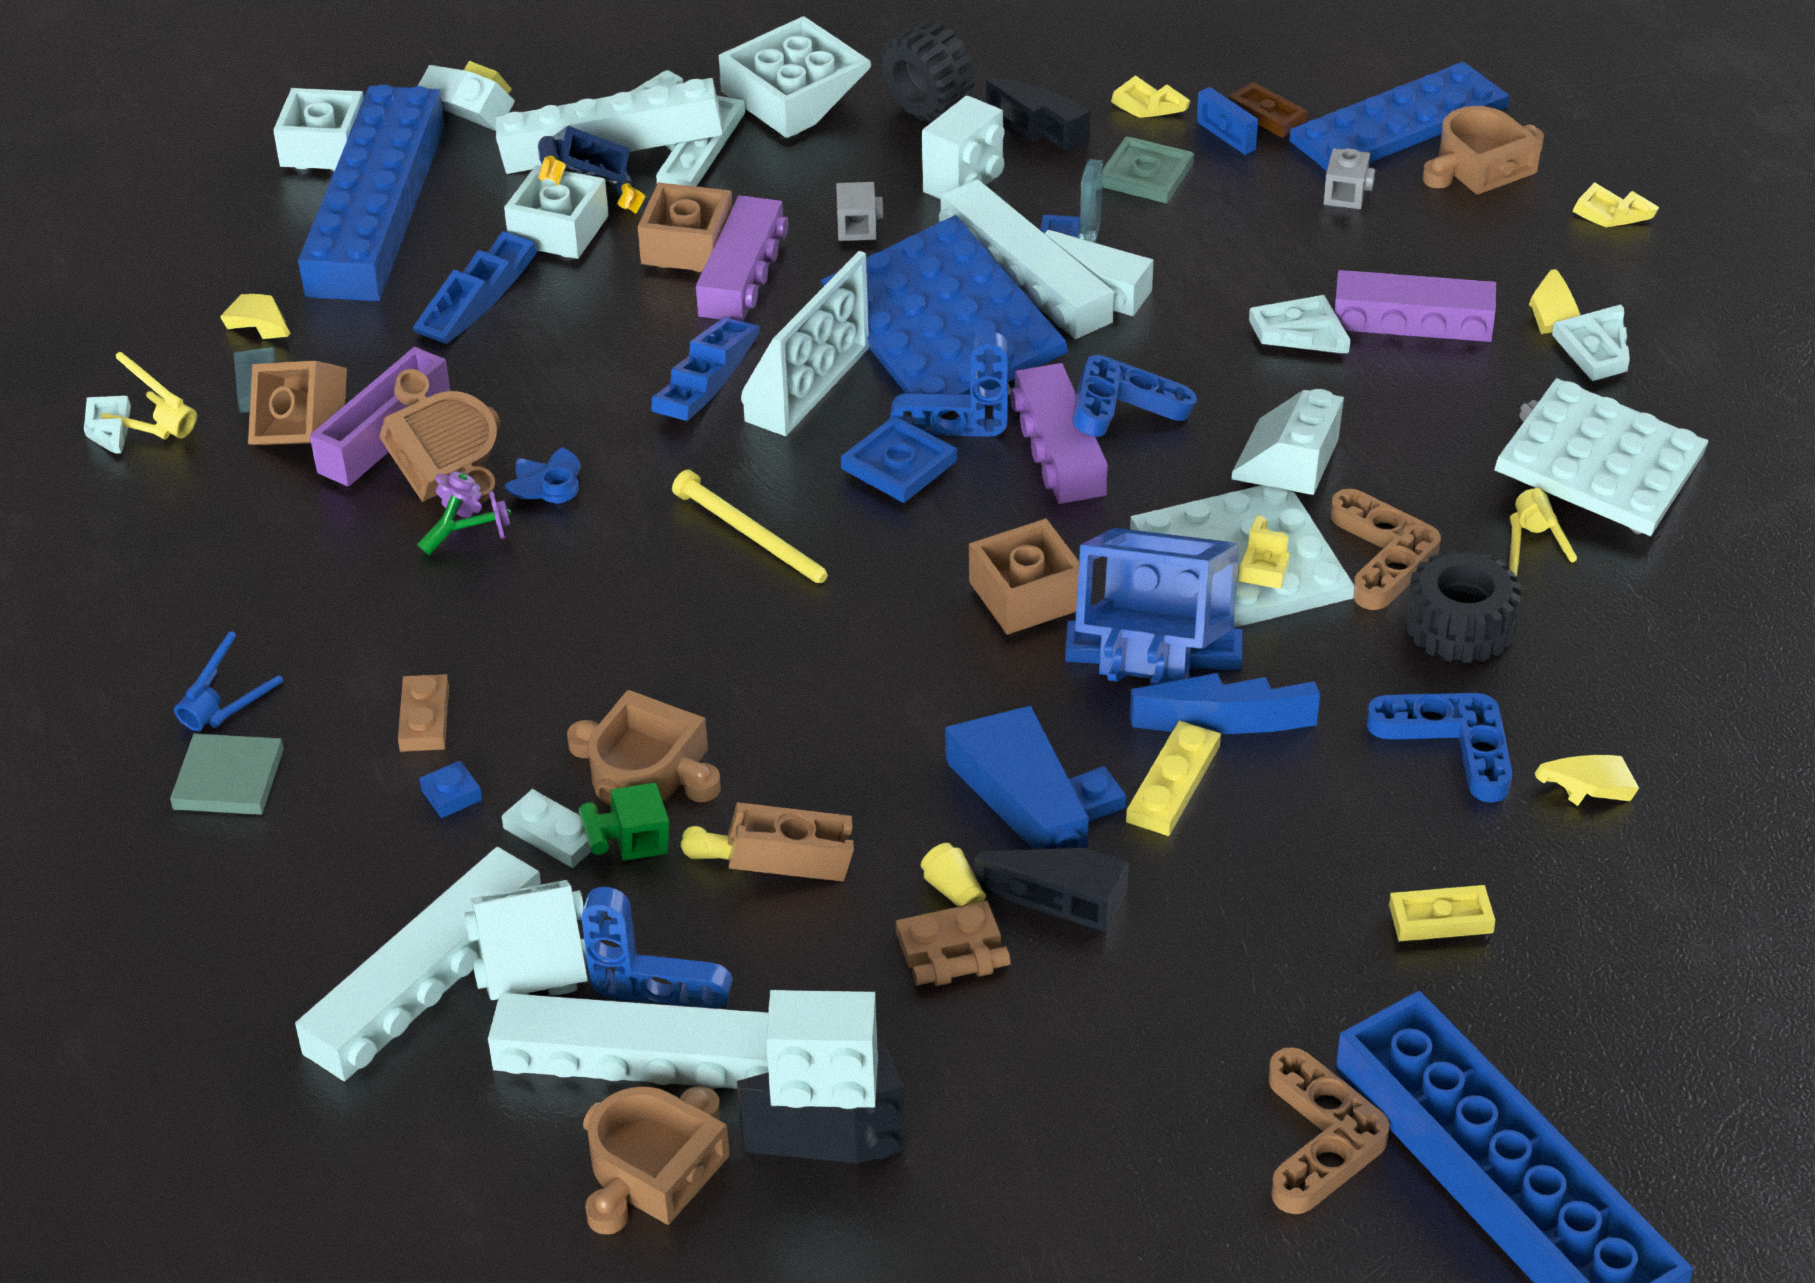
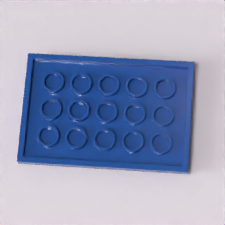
[821,215,1068,418]

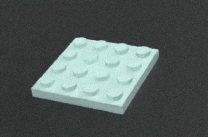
[1494,378,1708,536]
[1130,485,1354,628]

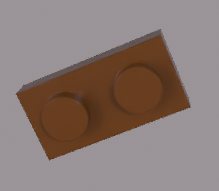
[1229,82,1308,138]

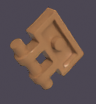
[896,901,1010,986]

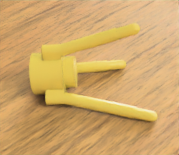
[101,352,197,440]
[1509,487,1577,576]

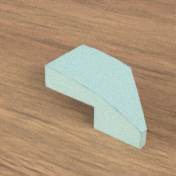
[84,396,131,453]

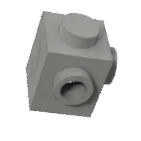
[1324,148,1375,209]
[836,182,883,241]

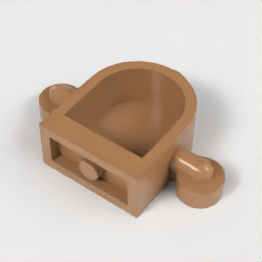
[1422,106,1544,195]
[379,369,501,503]
[567,690,721,805]
[583,1086,730,1234]

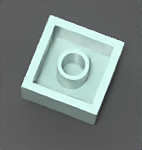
[274,88,364,171]
[922,95,1004,199]
[504,165,609,259]
[766,990,878,1109]

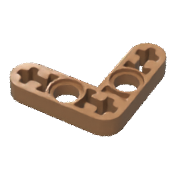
[1331,489,1441,610]
[1268,1047,1390,1214]

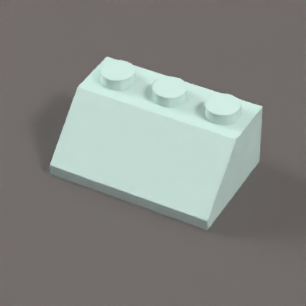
[1232,389,1344,495]

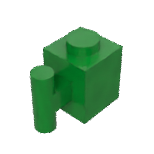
[579,783,669,861]

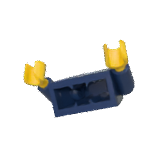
[538,126,645,214]

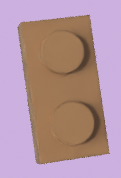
[398,674,449,752]

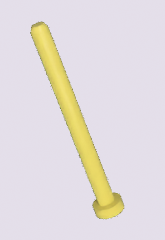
[672,470,828,583]

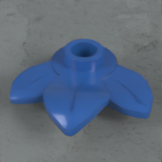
[504,447,581,504]

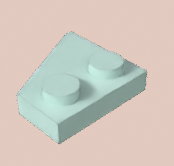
[1249,295,1350,353]
[1552,305,1630,381]

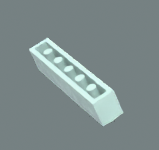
[496,78,723,174]
[939,179,1114,339]
[295,847,541,1082]
[488,993,769,1089]

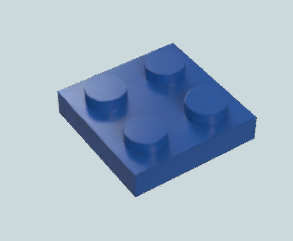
[841,415,957,503]

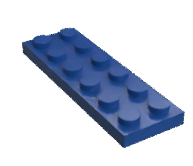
[1290,62,1509,171]

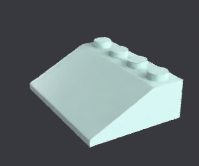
[741,251,869,436]

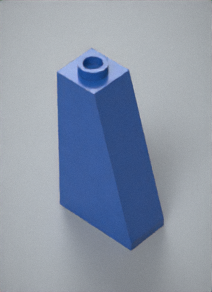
[945,706,1089,850]

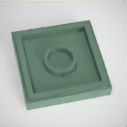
[1098,136,1194,204]
[170,734,284,815]

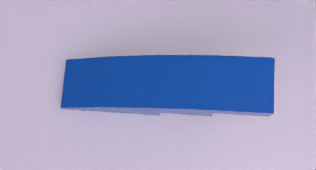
[412,231,538,344]
[651,317,760,421]
[1130,673,1320,734]

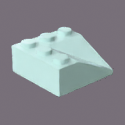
[719,16,871,138]

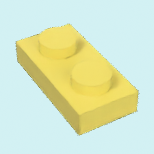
[1389,885,1495,941]

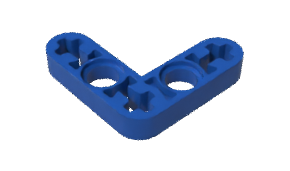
[890,331,1008,437]
[1072,355,1197,437]
[1366,693,1512,803]
[582,887,733,1009]

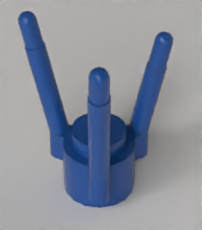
[174,631,283,731]

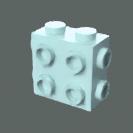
[464,880,588,1000]

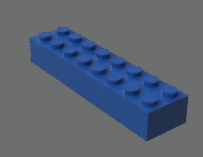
[298,85,445,301]
[1336,991,1693,1283]

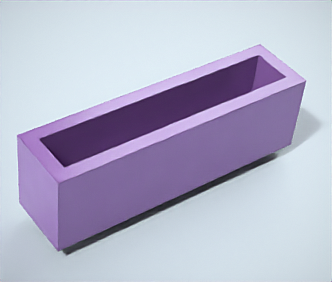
[696,195,789,322]
[1334,270,1496,342]
[310,347,450,487]
[1010,363,1108,504]

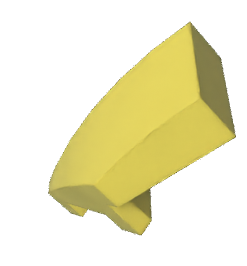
[1111,75,1190,118]
[1572,182,1659,227]
[1529,269,1580,334]
[220,294,290,339]
[1238,515,1290,589]
[1535,755,1639,806]

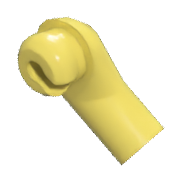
[680,826,732,860]

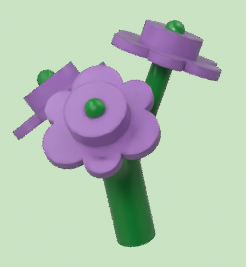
[417,471,512,556]

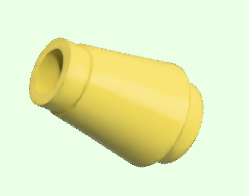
[921,843,986,907]

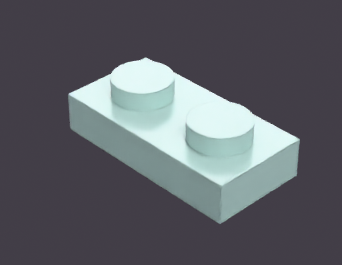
[502,789,591,868]

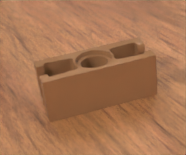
[728,802,854,882]

